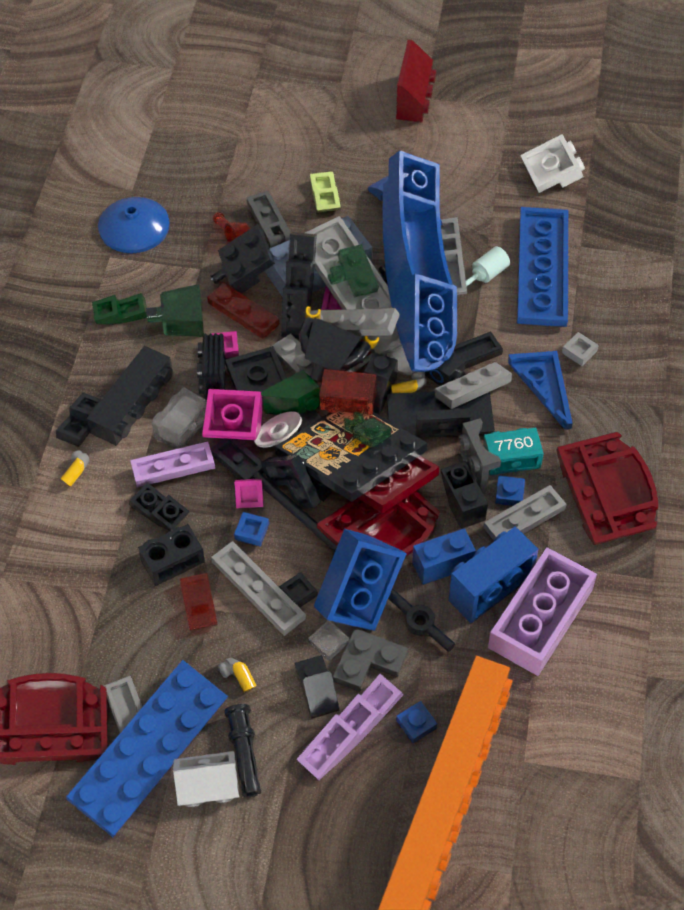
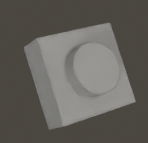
[562,332,599,366]

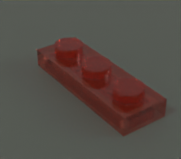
[207,282,280,340]

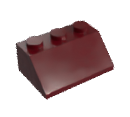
[396,39,436,123]

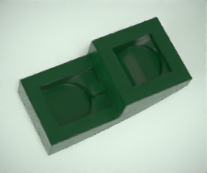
[92,293,148,324]

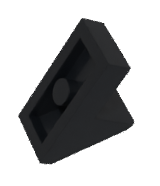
[295,655,339,719]

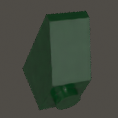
[261,370,323,415]

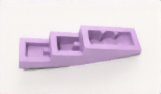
[297,674,404,780]

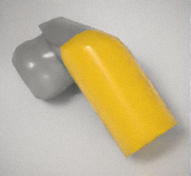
[392,372,427,393]
[60,450,89,486]
[218,658,257,692]

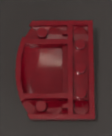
[556,432,659,545]
[316,491,440,557]
[0,673,107,765]

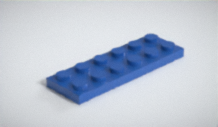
[517,207,568,327]
[66,660,228,837]

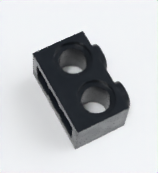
[138,524,205,586]

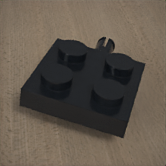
[210,225,275,294]

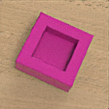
[211,331,239,358]
[235,479,264,508]

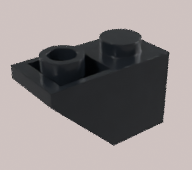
[440,461,488,529]

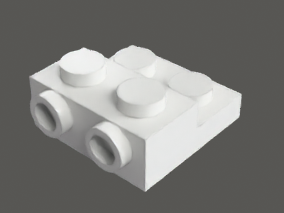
[520,134,585,193]

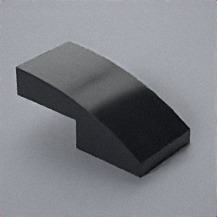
[56,393,102,447]

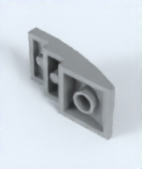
[441,217,467,295]

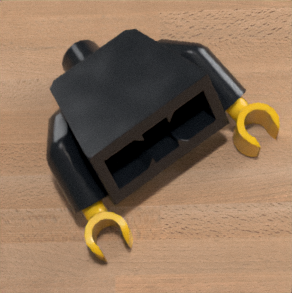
[299,306,380,383]

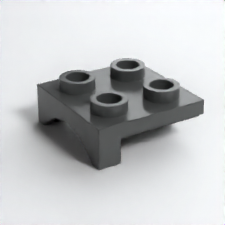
[457,418,501,494]

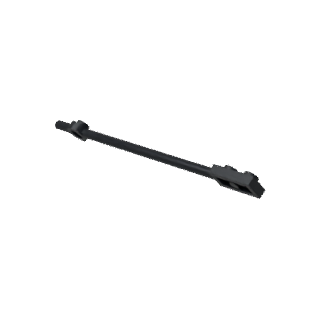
[210,438,455,652]

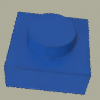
[495,476,525,506]
[234,512,269,547]
[396,701,438,743]

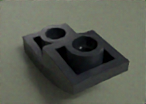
[129,482,189,531]

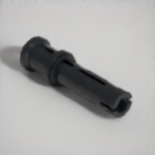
[224,704,262,798]

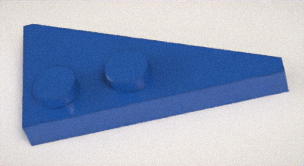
[508,351,573,430]

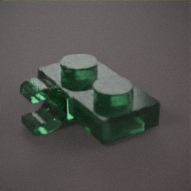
[327,244,379,297]

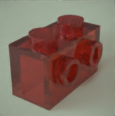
[320,369,377,415]

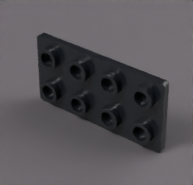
[387,391,495,438]

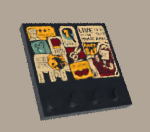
[275,399,427,502]

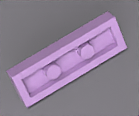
[130,442,215,487]

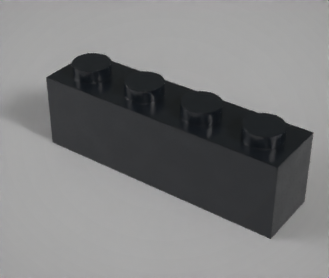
[87,345,173,446]

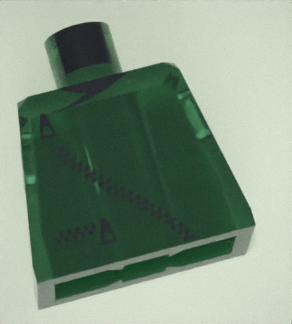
[146,284,204,337]

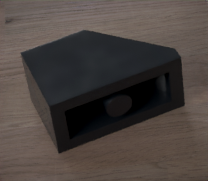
[356,352,398,415]

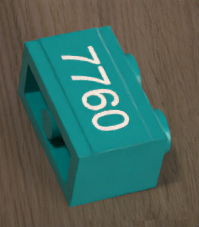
[483,428,544,476]

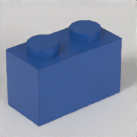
[412,528,476,585]

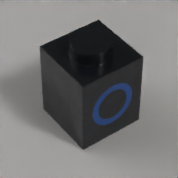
[424,353,465,386]

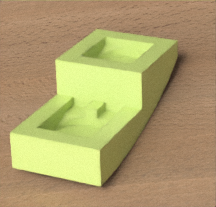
[310,171,341,213]

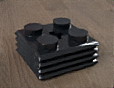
[197,333,226,403]

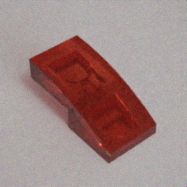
[180,573,218,631]

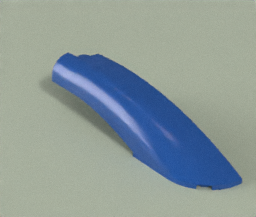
[383,150,457,372]

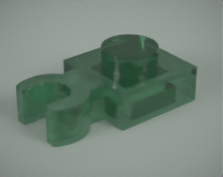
[344,412,391,448]

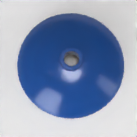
[98,197,170,253]

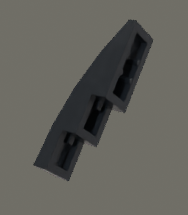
[281,232,317,339]

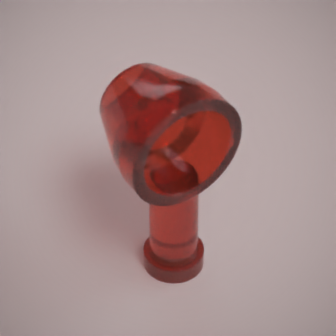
[213,212,250,243]

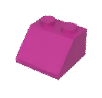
[202,389,263,440]

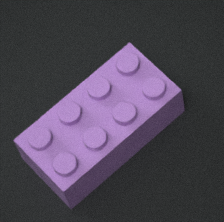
[488,548,597,676]

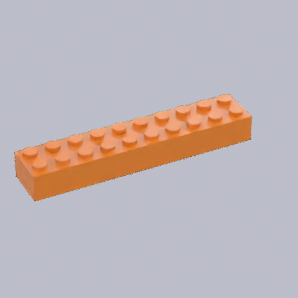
[378,656,513,910]

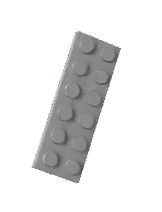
[305,216,402,355]

